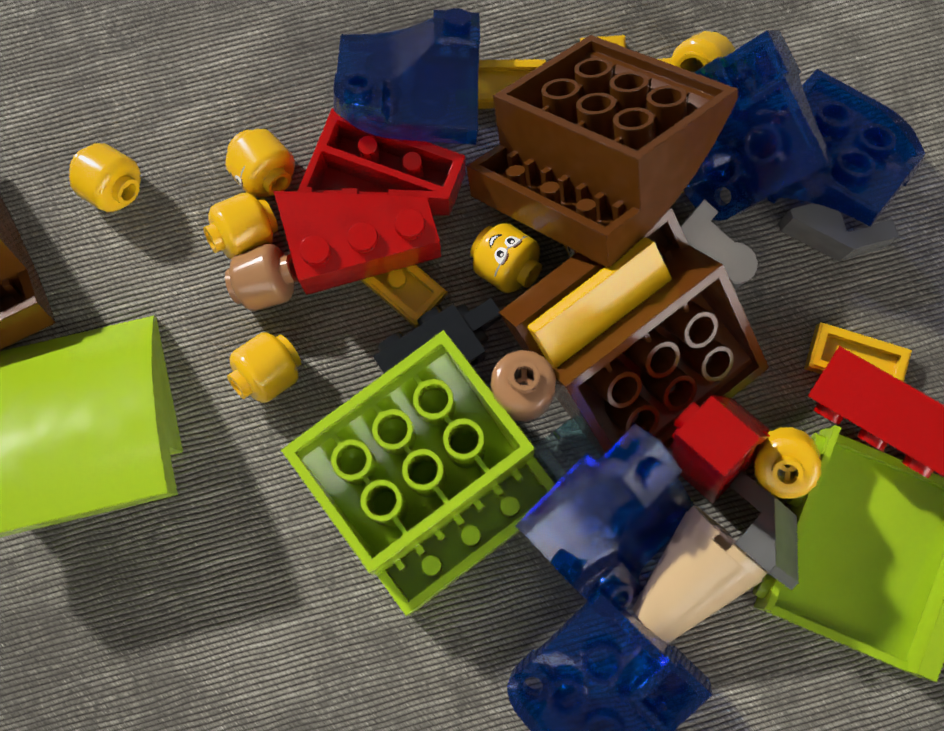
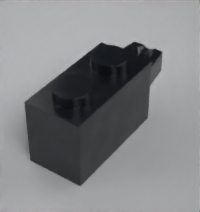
[373,298,502,374]

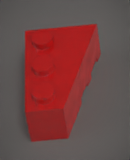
[297,108,466,216]
[274,191,441,295]
[808,346,944,479]
[670,395,771,504]

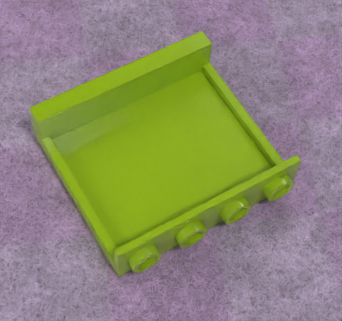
[752,425,944,682]

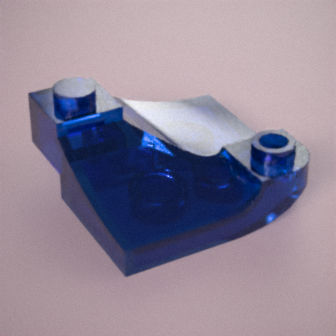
[333,8,480,145]
[684,30,834,221]
[735,69,926,227]
[515,424,696,616]
[507,588,713,731]

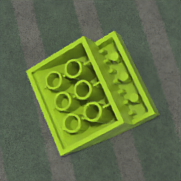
[0,316,183,537]
[281,330,564,616]

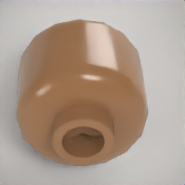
[225,244,298,311]
[491,350,556,422]

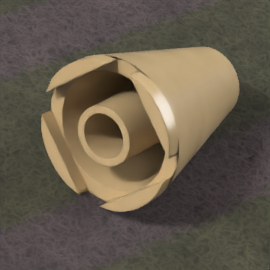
[632,505,768,643]

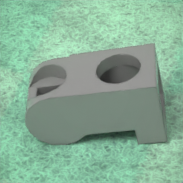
[680,199,758,290]

